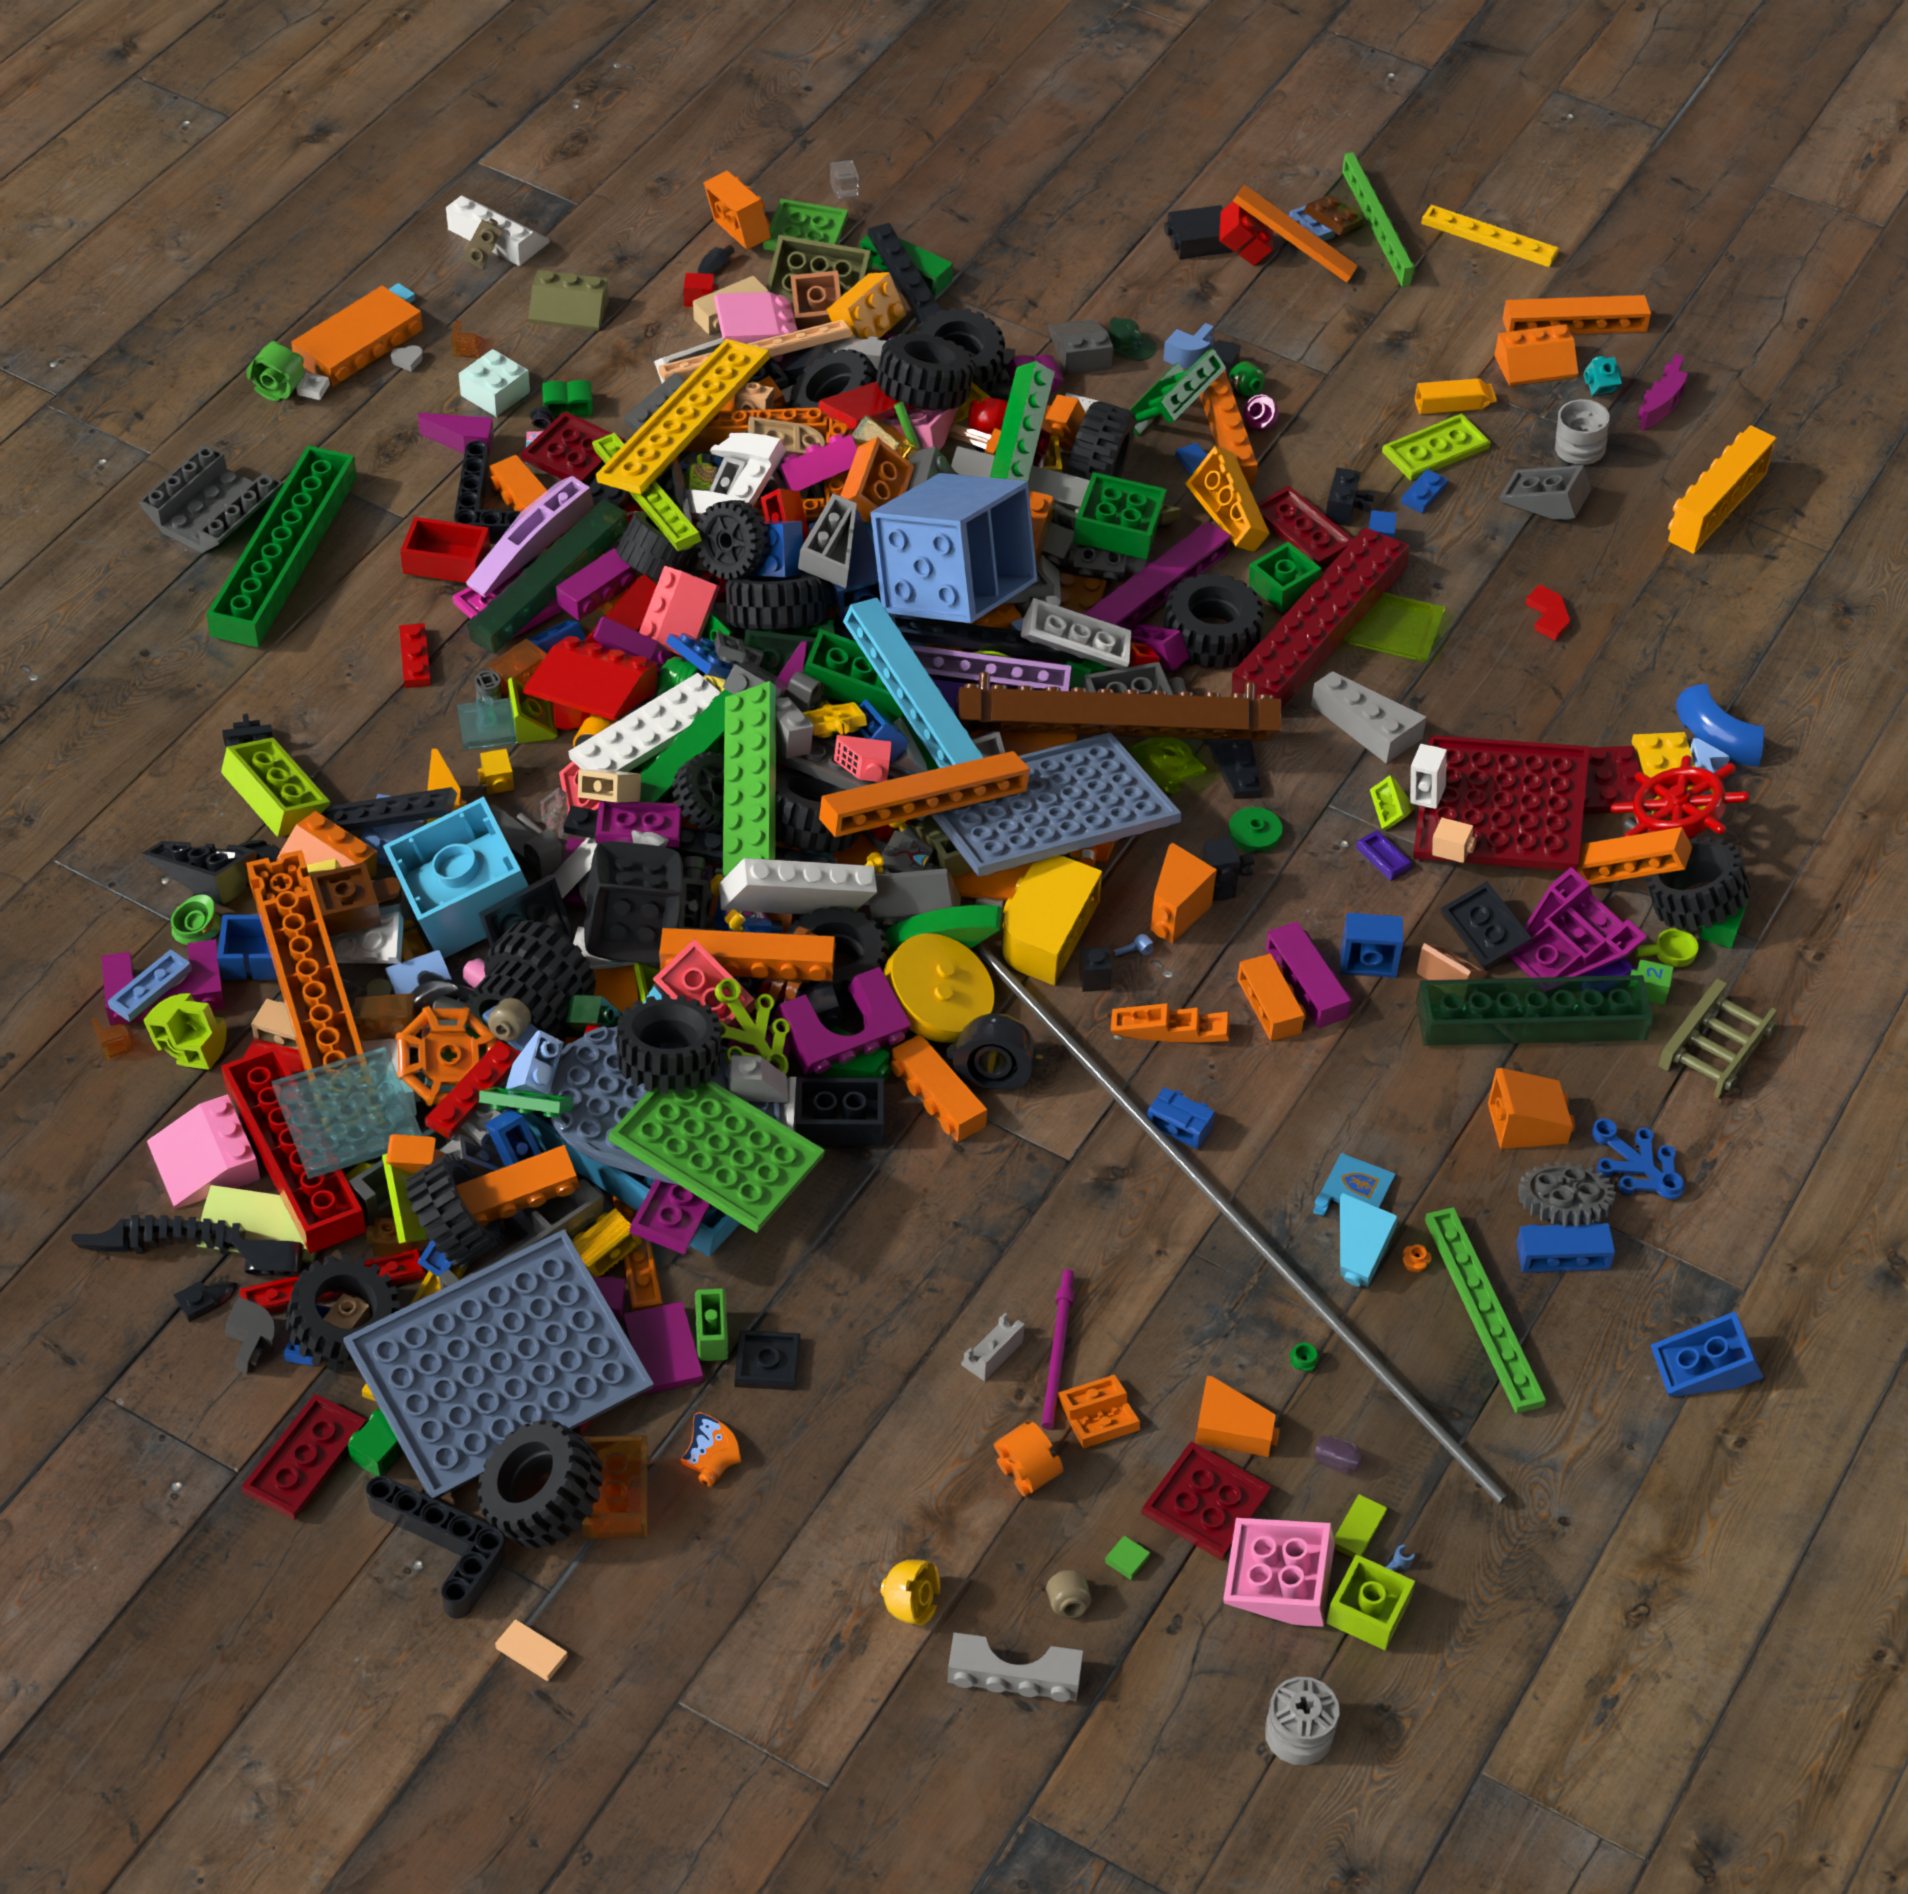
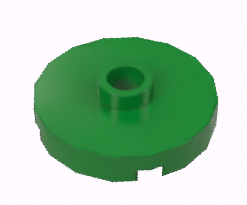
[1228,807,1282,853]

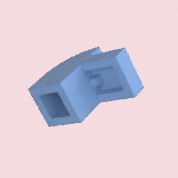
[1163,323,1214,368]

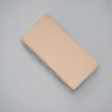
[495,1619,568,1681]

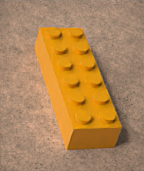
[1668,425,1776,554]

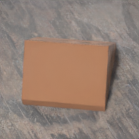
[1417,943,1487,1001]

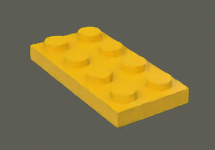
[1632,732,1706,819]

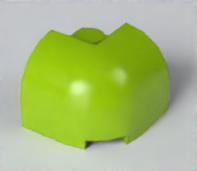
[143,993,226,1070]

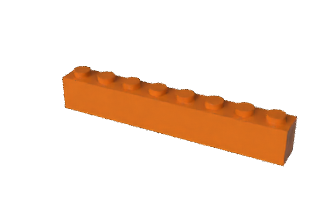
[819,751,1030,837]

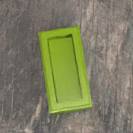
[1334,1494,1387,1558]

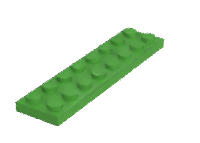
[723,681,776,878]

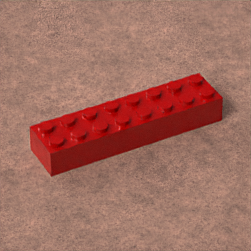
[221,1046,366,1254]

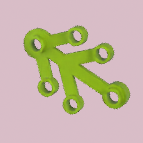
[715,978,790,1075]

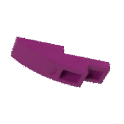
[1637,354,1688,430]

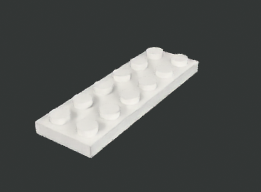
[568,673,721,772]

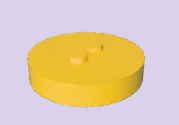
[883,933,994,1043]

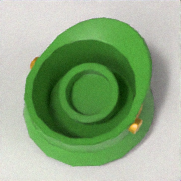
[171,894,222,945]

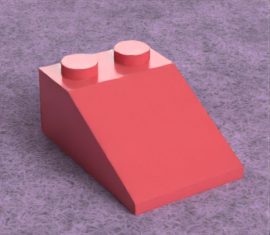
[653,939,755,1041]

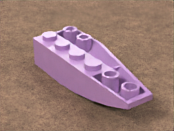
[466,476,594,597]

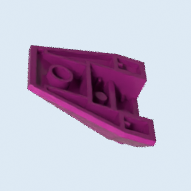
[1510,867,1648,992]

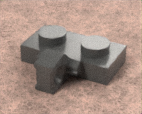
[714,632,763,666]

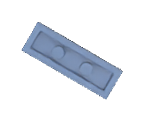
[108,949,192,1022]

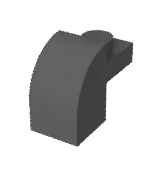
[225,1297,275,1374]

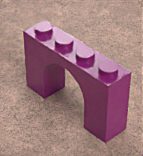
[101,939,225,1026]
[774,967,911,1075]

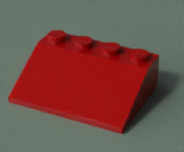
[523,636,657,720]

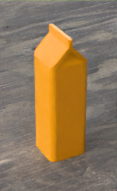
[1415,378,1497,415]

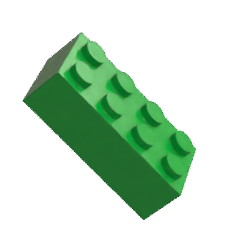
[803,629,903,721]

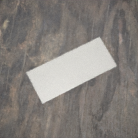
[552,838,598,899]

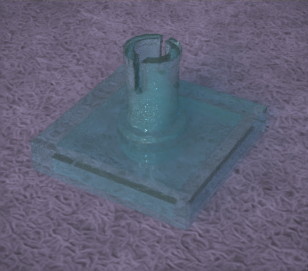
[457,695,517,750]

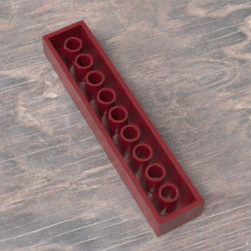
[1231,527,1409,709]

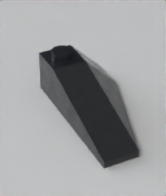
[142,841,257,905]

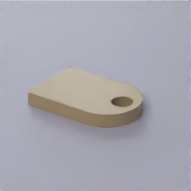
[748,417,825,458]

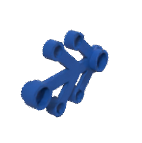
[1592,1118,1685,1200]

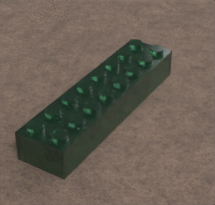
[1416,975,1653,1046]

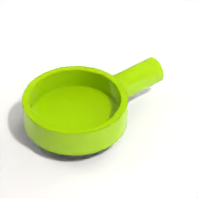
[1634,928,1698,967]

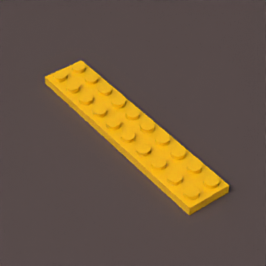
[596,339,770,495]

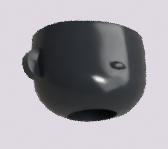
[947,1013,1043,1090]

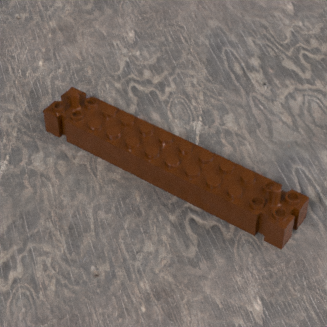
[955,672,1281,741]

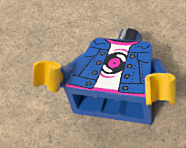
[710,874,783,934]

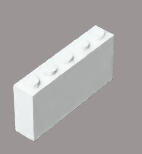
[719,858,877,915]

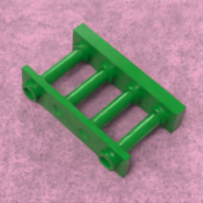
[1129,348,1226,435]

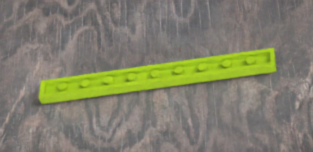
[592,433,702,551]

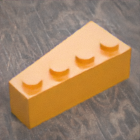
[1186,446,1269,552]

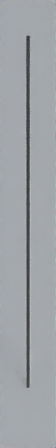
[594,540,1508,1505]

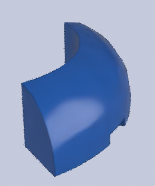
[1676,684,1764,767]

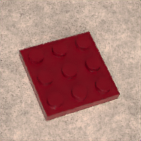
[521,411,625,484]
[1584,746,1642,814]
[1141,1441,1271,1561]

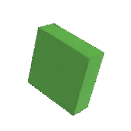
[1105,1536,1150,1580]

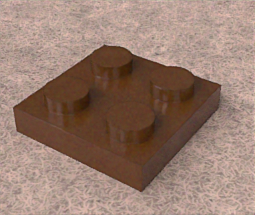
[1303,195,1366,235]

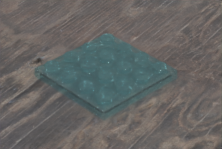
[272,1046,423,1179]

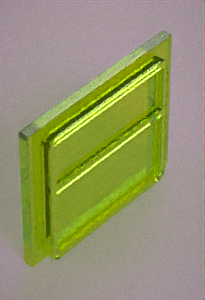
[1342,592,1445,662]

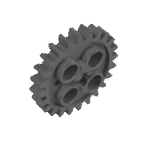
[1518,1162,1616,1227]

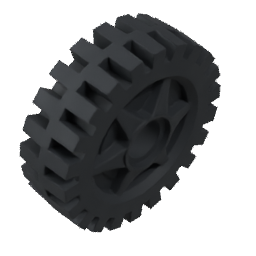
[696,500,770,579]
[672,751,724,835]

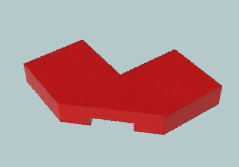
[1525,584,1570,641]

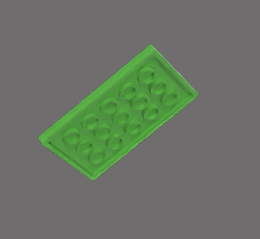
[608,1080,825,1233]

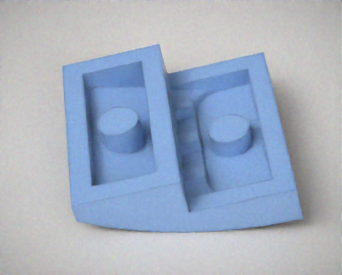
[385,950,459,1022]

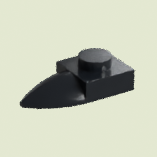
[174,1281,237,1322]

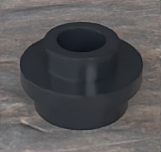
[530,407,555,429]

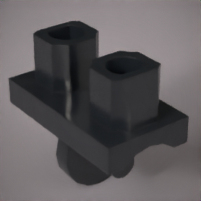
[222,713,273,748]

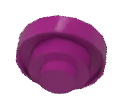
[1243,394,1279,431]

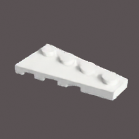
[329,912,404,964]

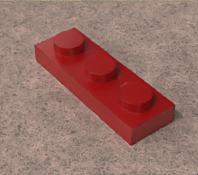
[399,623,431,688]

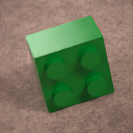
[1249,542,1322,613]

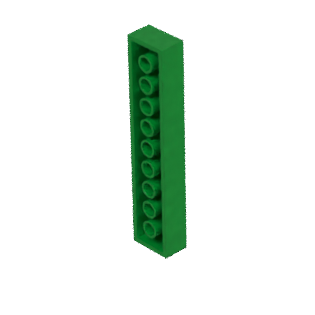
[206,445,357,648]

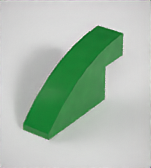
[886,905,1002,956]

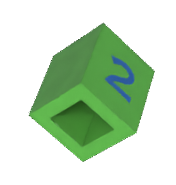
[1628,959,1673,1005]

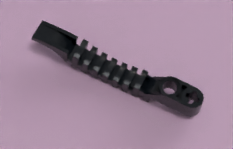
[71,1215,304,1277]

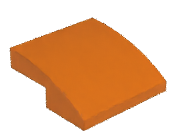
[1058,1374,1140,1449]

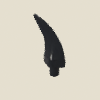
[698,245,735,274]
[403,981,458,1024]

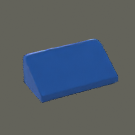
[526,619,586,661]

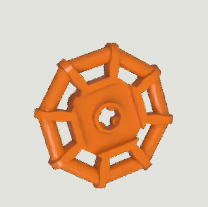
[395,1006,499,1107]

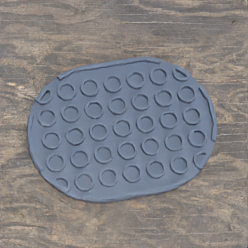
[548,1026,781,1185]

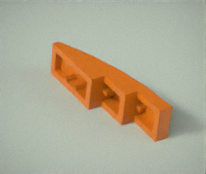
[1111,1003,1230,1043]

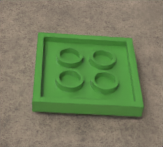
[763,199,848,251]

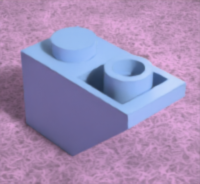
[506,1030,564,1094]

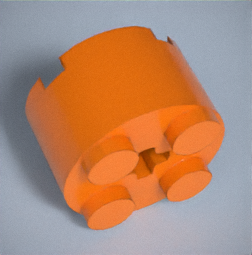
[993,1420,1063,1497]

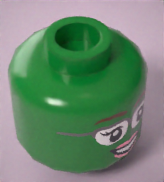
[1229,361,1265,397]

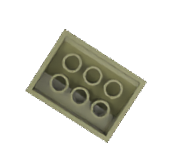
[766,235,873,307]

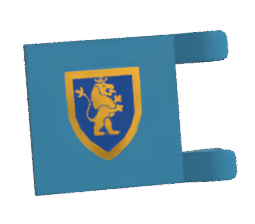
[1313,1153,1395,1216]

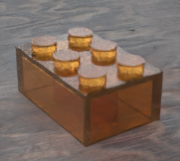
[583,1435,649,1539]

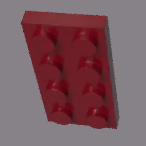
[1256,486,1354,567]
[241,1394,367,1520]

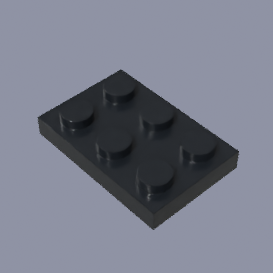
[1440,881,1533,972]

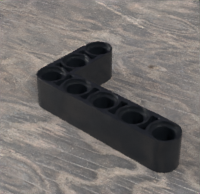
[454,440,522,544]
[366,1476,506,1619]

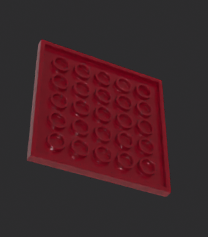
[1413,735,1590,871]

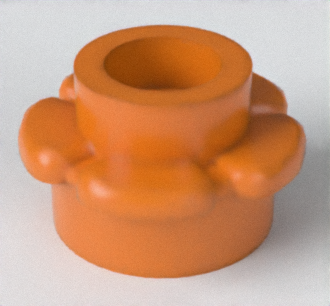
[1402,1244,1432,1272]

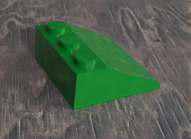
[1073,472,1167,560]

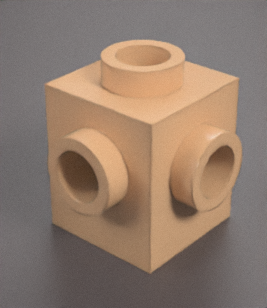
[734,382,774,410]

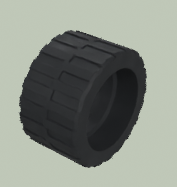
[616,511,702,581]

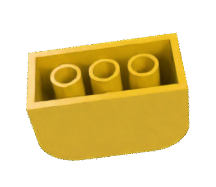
[1003,855,1102,986]

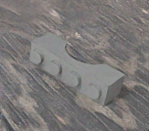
[947,1633,1083,1702]

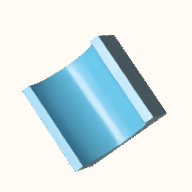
[383,797,528,959]

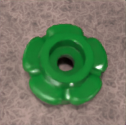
[1289,1342,1319,1372]

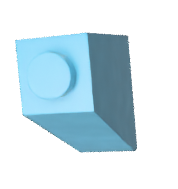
[1340,1193,1397,1287]

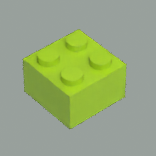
[1326,1554,1415,1650]

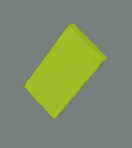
[1382,413,1491,481]

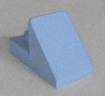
[1690,738,1730,795]

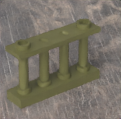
[1658,979,1777,1099]

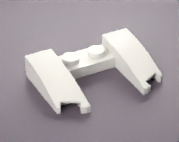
[686,433,786,521]

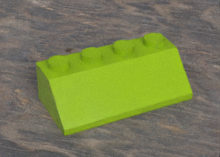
[221,738,330,837]

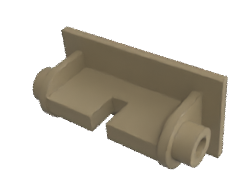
[461,218,503,269]

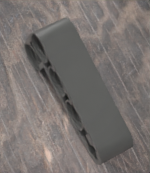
[785,671,846,712]
[489,804,562,881]

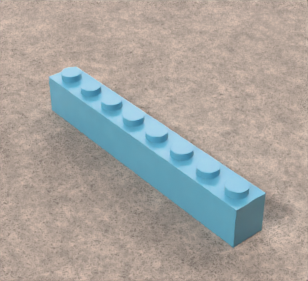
[843,598,983,768]

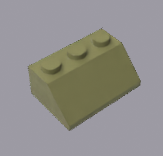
[528,270,609,331]

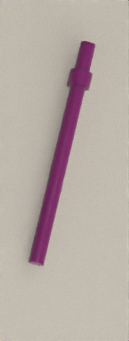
[1041,1269,1075,1430]

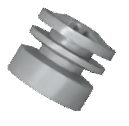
[1555,399,1610,465]
[1265,1677,1339,1765]

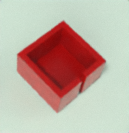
[1219,201,1273,266]

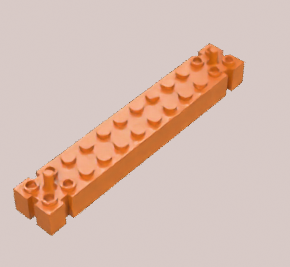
[246,850,388,1156]

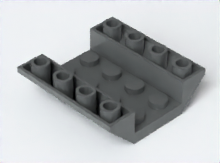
[139,444,284,553]

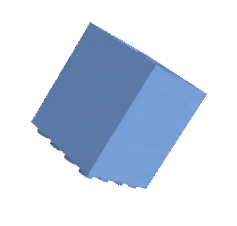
[871,473,1038,623]

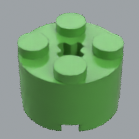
[247,341,305,401]

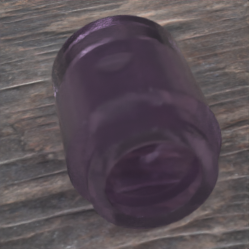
[1313,1435,1362,1475]

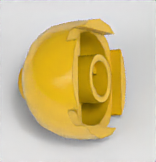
[881,1559,940,1625]

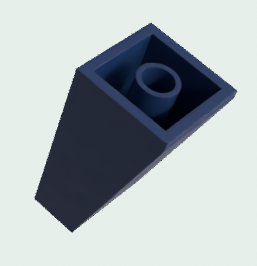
[809,510,881,625]

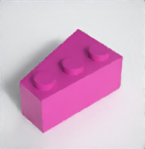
[778,433,857,491]

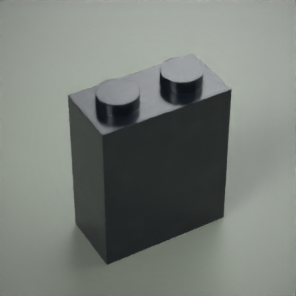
[1164,205,1233,260]

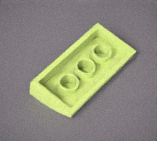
[197,1185,317,1263]

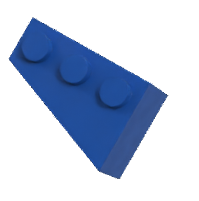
[832,698,910,762]

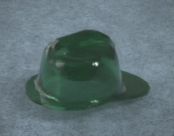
[1107,317,1155,361]

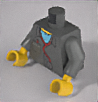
[865,820,944,875]

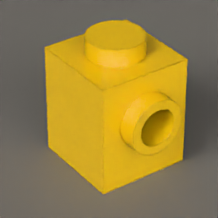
[477,749,514,795]

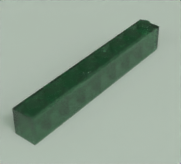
[467,499,629,654]

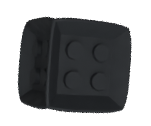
[584,841,683,964]

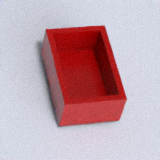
[400,516,491,583]

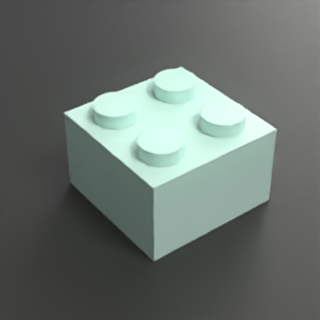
[459,349,530,417]

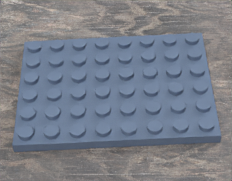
[931,732,1181,877]
[343,1229,654,1499]

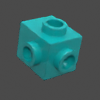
[1584,356,1622,396]

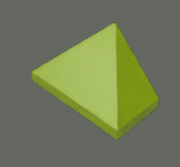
[1370,775,1415,831]

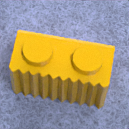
[572,1208,642,1277]

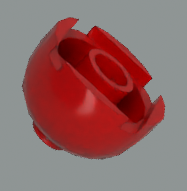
[968,398,1008,435]

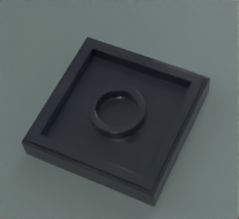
[734,1330,800,1391]

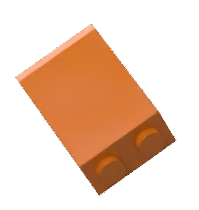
[1150,843,1217,944]
[1488,1068,1575,1149]

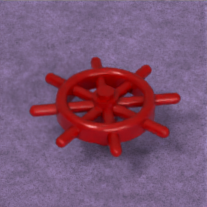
[1610,755,1750,840]

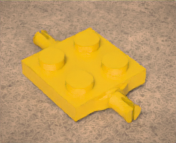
[802,701,867,738]

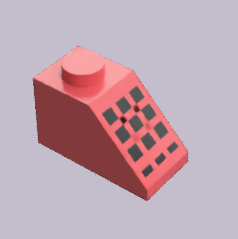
[834,735,891,782]

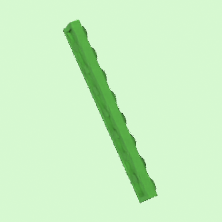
[1342,153,1415,287]
[1425,1207,1546,1414]

